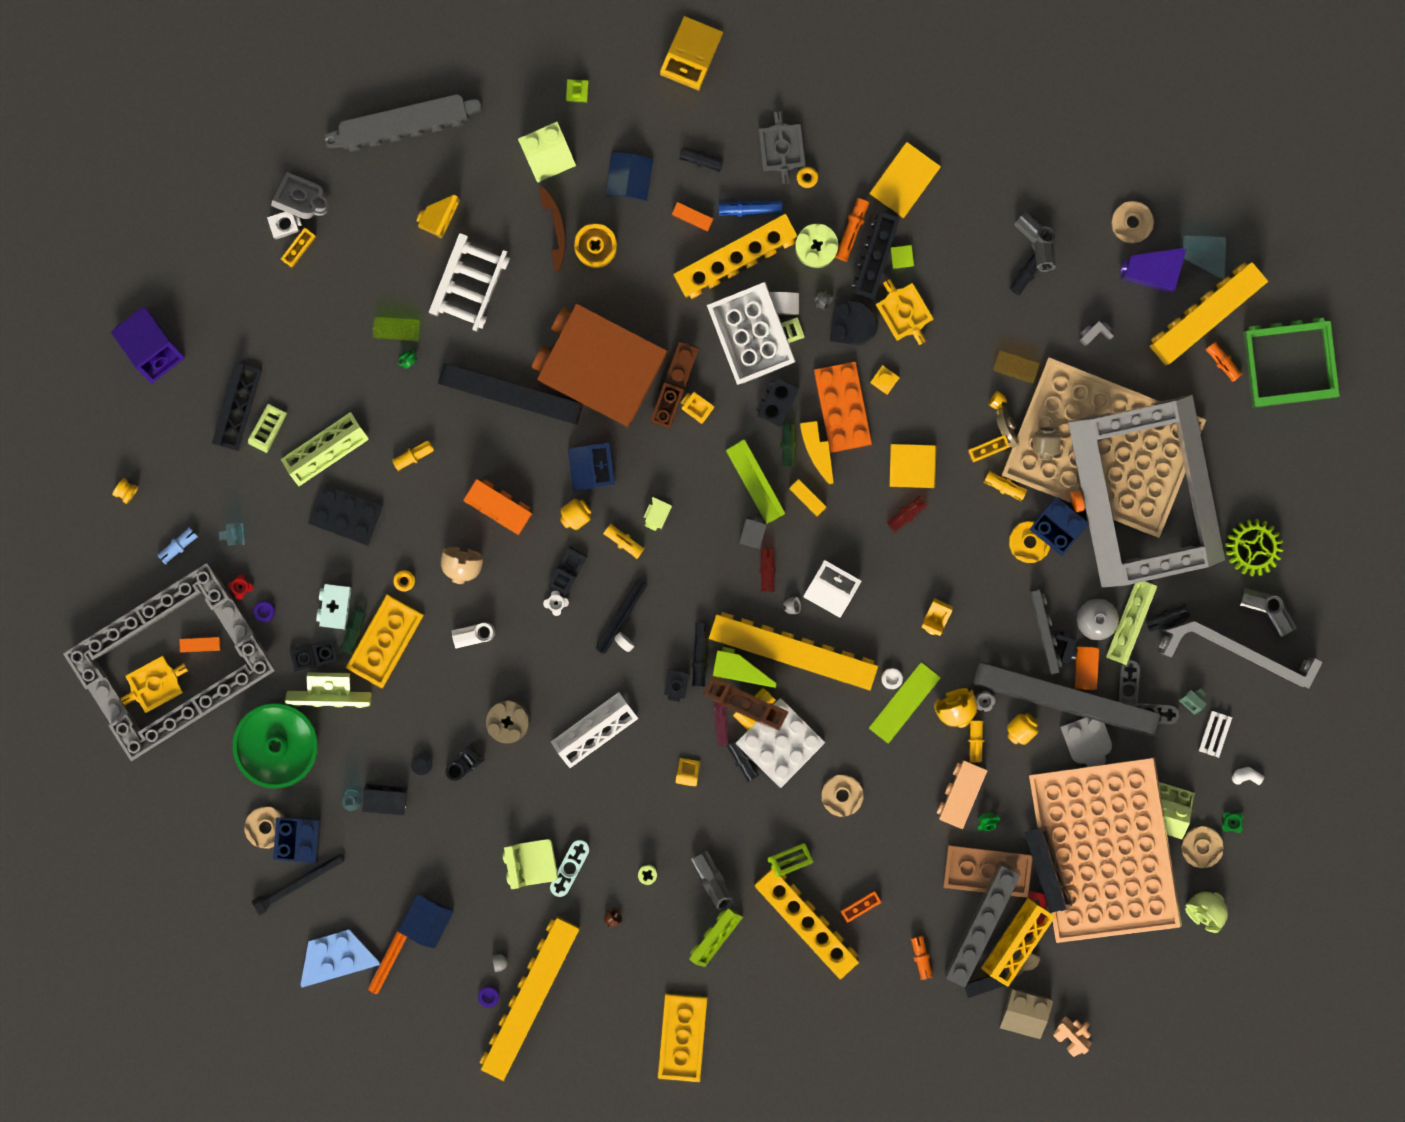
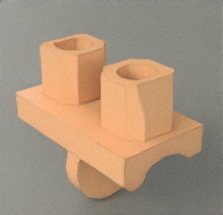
[1053,1016,1092,1057]

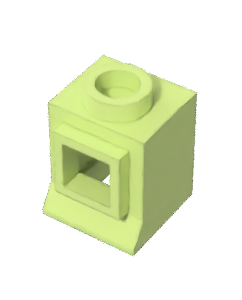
[644,497,672,531]

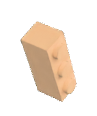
[936,760,987,829]

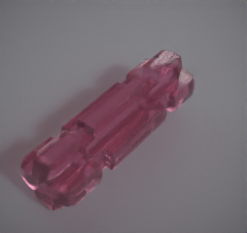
[713,704,728,746]

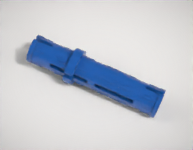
[718,200,782,217]

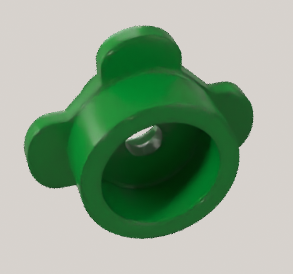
[397,349,418,369]
[1222,811,1244,833]
[977,812,1000,831]

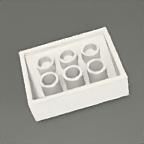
[707,282,796,385]

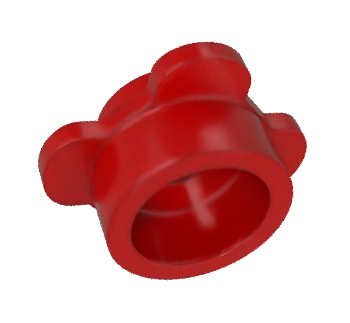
[228,574,253,599]

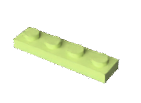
[1106,581,1157,665]

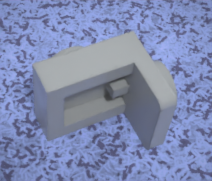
[1079,321,1114,346]

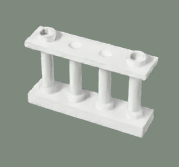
[429,233,510,332]

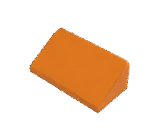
[1074,646,1099,690]

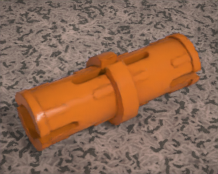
[1206,341,1243,382]
[910,935,934,980]

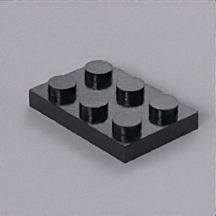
[308,484,383,546]

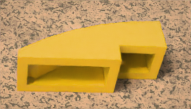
[800,421,834,484]

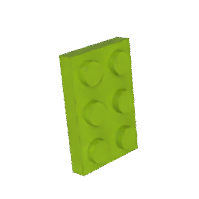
[689,908,743,967]

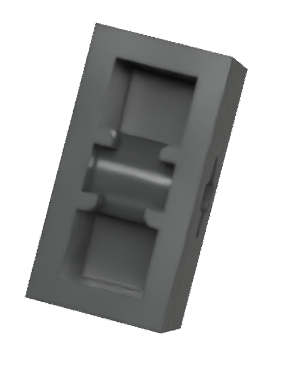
[739,516,767,549]

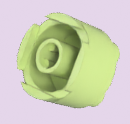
[795,224,838,268]

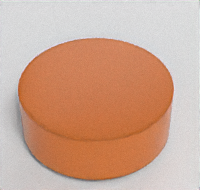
[1070,490,1085,512]

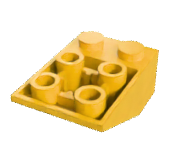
[660,16,723,91]

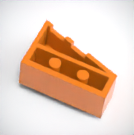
[463,479,532,535]

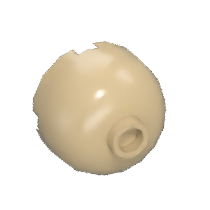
[441,547,483,584]

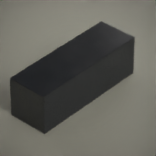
[964,973,1006,998]

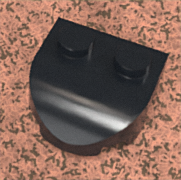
[830,299,878,346]

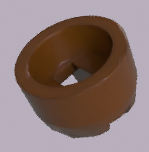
[604,908,622,927]

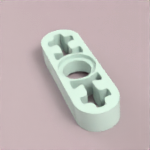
[550,840,589,897]

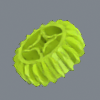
[1225,519,1283,576]

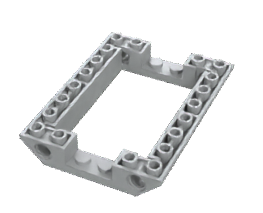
[1068,395,1225,587]
[63,563,275,761]

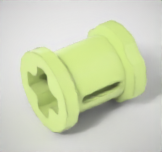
[638,864,657,885]

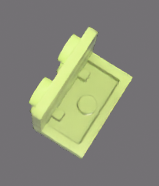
[503,839,558,889]

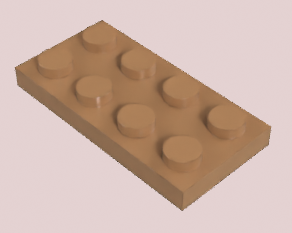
[943,845,1032,898]

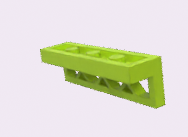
[726,440,785,524]

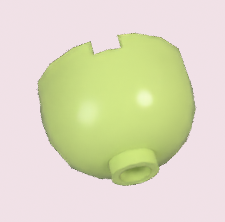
[1185,892,1228,933]

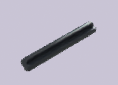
[596,579,647,654]

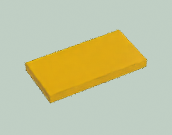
[346,594,424,689]
[658,993,707,1082]

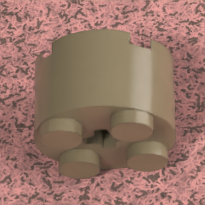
[486,700,531,743]

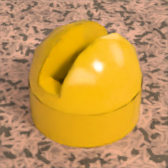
[989,391,1007,410]

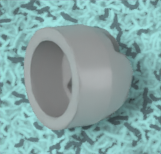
[783,597,801,614]
[492,954,508,972]

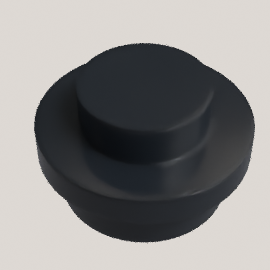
[411,754,432,775]

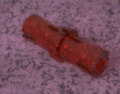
[886,496,928,533]
[759,549,776,592]

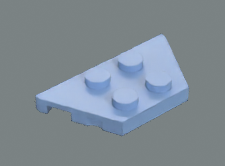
[301,929,380,988]

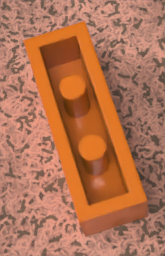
[672,202,713,232]
[179,637,221,652]
[840,890,882,923]

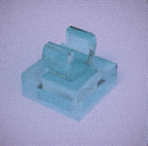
[219,523,245,546]

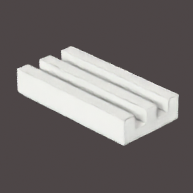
[1198,711,1232,758]

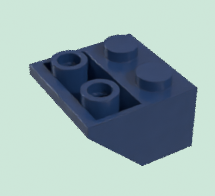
[568,443,615,491]
[1029,497,1089,556]
[273,817,321,863]

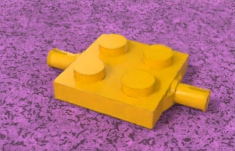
[876,279,934,345]
[121,656,188,713]

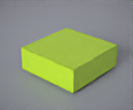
[890,245,914,269]

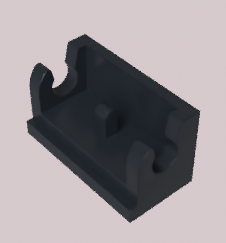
[362,784,408,815]

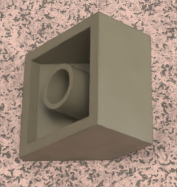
[999,987,1053,1039]

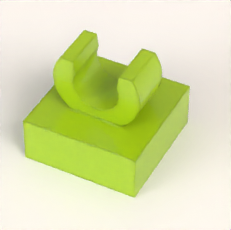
[566,79,589,103]

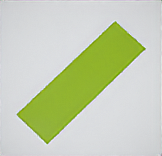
[869,662,941,744]

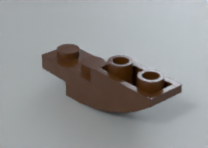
[650,341,699,429]

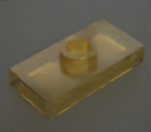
[993,350,1040,384]

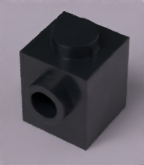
[664,669,690,702]

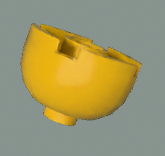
[934,688,977,728]

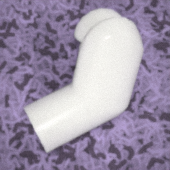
[1232,767,1265,785]

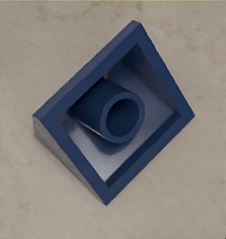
[605,153,653,201]
[398,893,454,949]

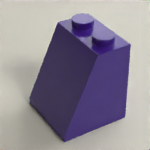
[1119,248,1187,293]
[111,307,185,384]

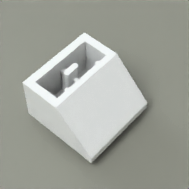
[803,560,861,617]

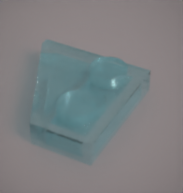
[1182,236,1226,279]

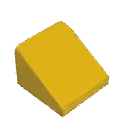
[676,758,701,786]

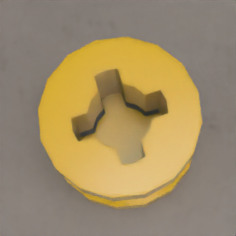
[112,478,138,504]

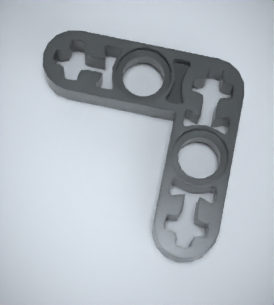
[1118,660,1179,724]

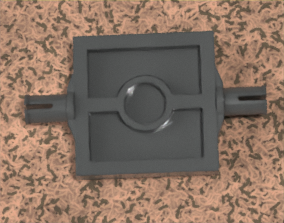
[758,111,805,184]

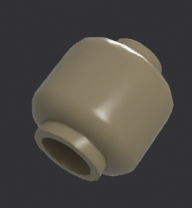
[1033,427,1061,460]

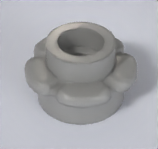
[975,691,995,712]

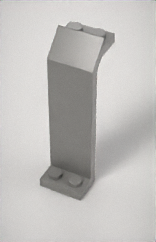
[1159,621,1322,689]

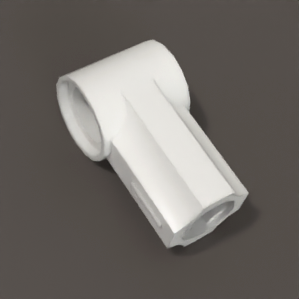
[452,623,495,648]

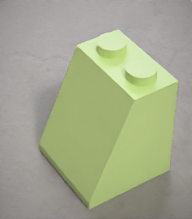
[518,122,576,183]

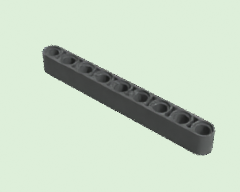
[972,663,1160,736]

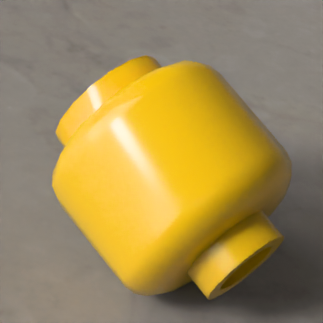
[560,499,592,530]
[1007,713,1038,745]

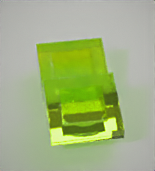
[373,317,420,341]

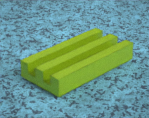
[767,843,814,878]

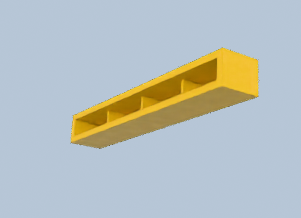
[709,612,878,690]
[480,916,580,1081]

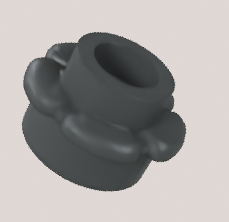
[815,290,834,310]

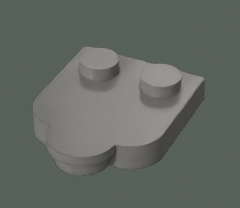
[271,172,328,219]
[1060,718,1112,767]

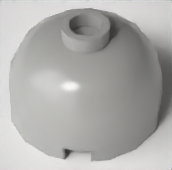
[1076,598,1119,640]

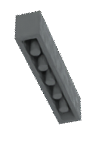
[945,861,1021,987]

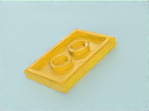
[869,142,941,219]

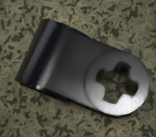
[445,743,485,781]

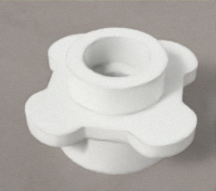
[543,590,569,616]

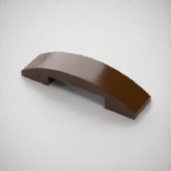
[539,187,566,273]
[703,675,789,731]

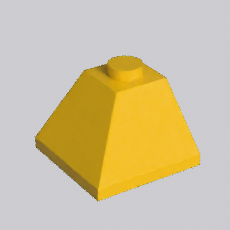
[417,195,460,238]

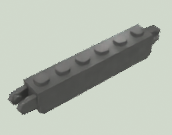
[324,94,482,152]

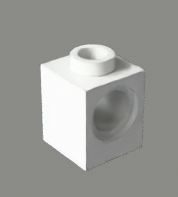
[267,212,302,239]

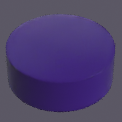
[253,601,275,622]
[478,986,499,1008]

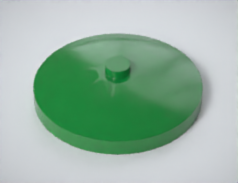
[233,703,318,788]

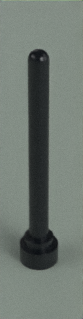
[252,855,344,915]

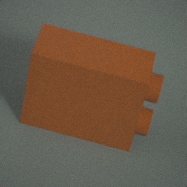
[531,304,668,428]

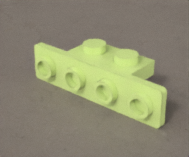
[285,672,372,708]

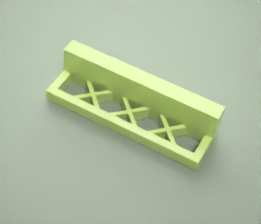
[281,412,369,486]

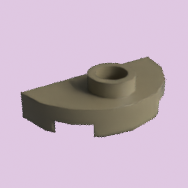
[996,407,1019,448]

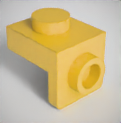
[681,392,714,424]
[922,598,953,636]

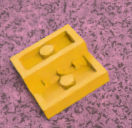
[890,444,937,488]

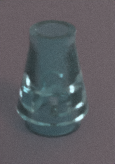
[341,790,362,811]

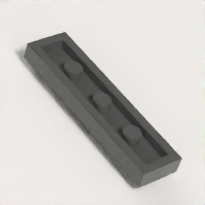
[1030,590,1062,674]

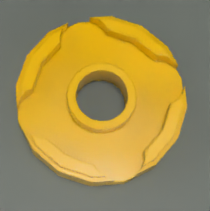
[1009,521,1051,563]

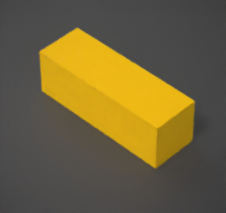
[281,228,316,268]
[968,435,1010,462]
[789,479,826,516]

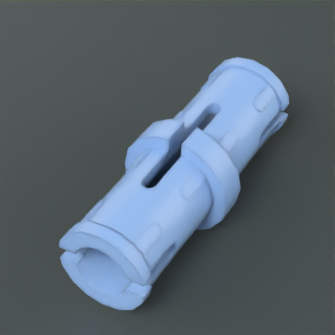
[157,527,198,564]

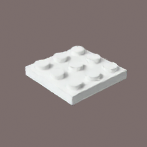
[736,698,825,788]

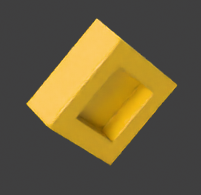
[870,365,900,395]

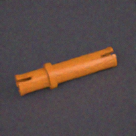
[835,198,870,262]

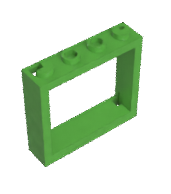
[1243,318,1340,408]

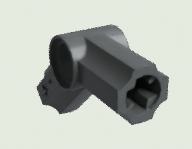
[1014,212,1056,272]
[1239,588,1297,637]
[691,850,734,911]

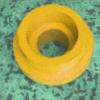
[797,167,818,188]
[394,570,415,591]

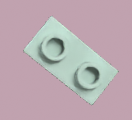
[317,584,352,629]

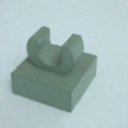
[1179,688,1207,715]

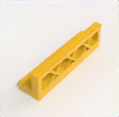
[981,898,1055,987]

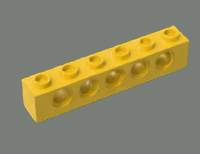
[673,214,798,299]
[754,868,859,980]

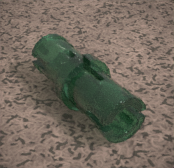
[781,424,797,467]
[340,610,367,654]

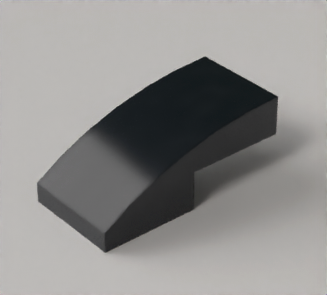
[548,546,588,595]

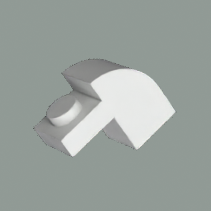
[769,292,799,315]

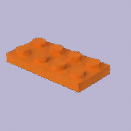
[814,362,872,453]

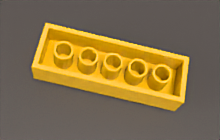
[1149,262,1268,366]

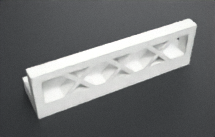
[551,692,638,768]

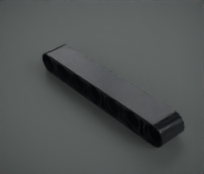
[437,363,583,425]

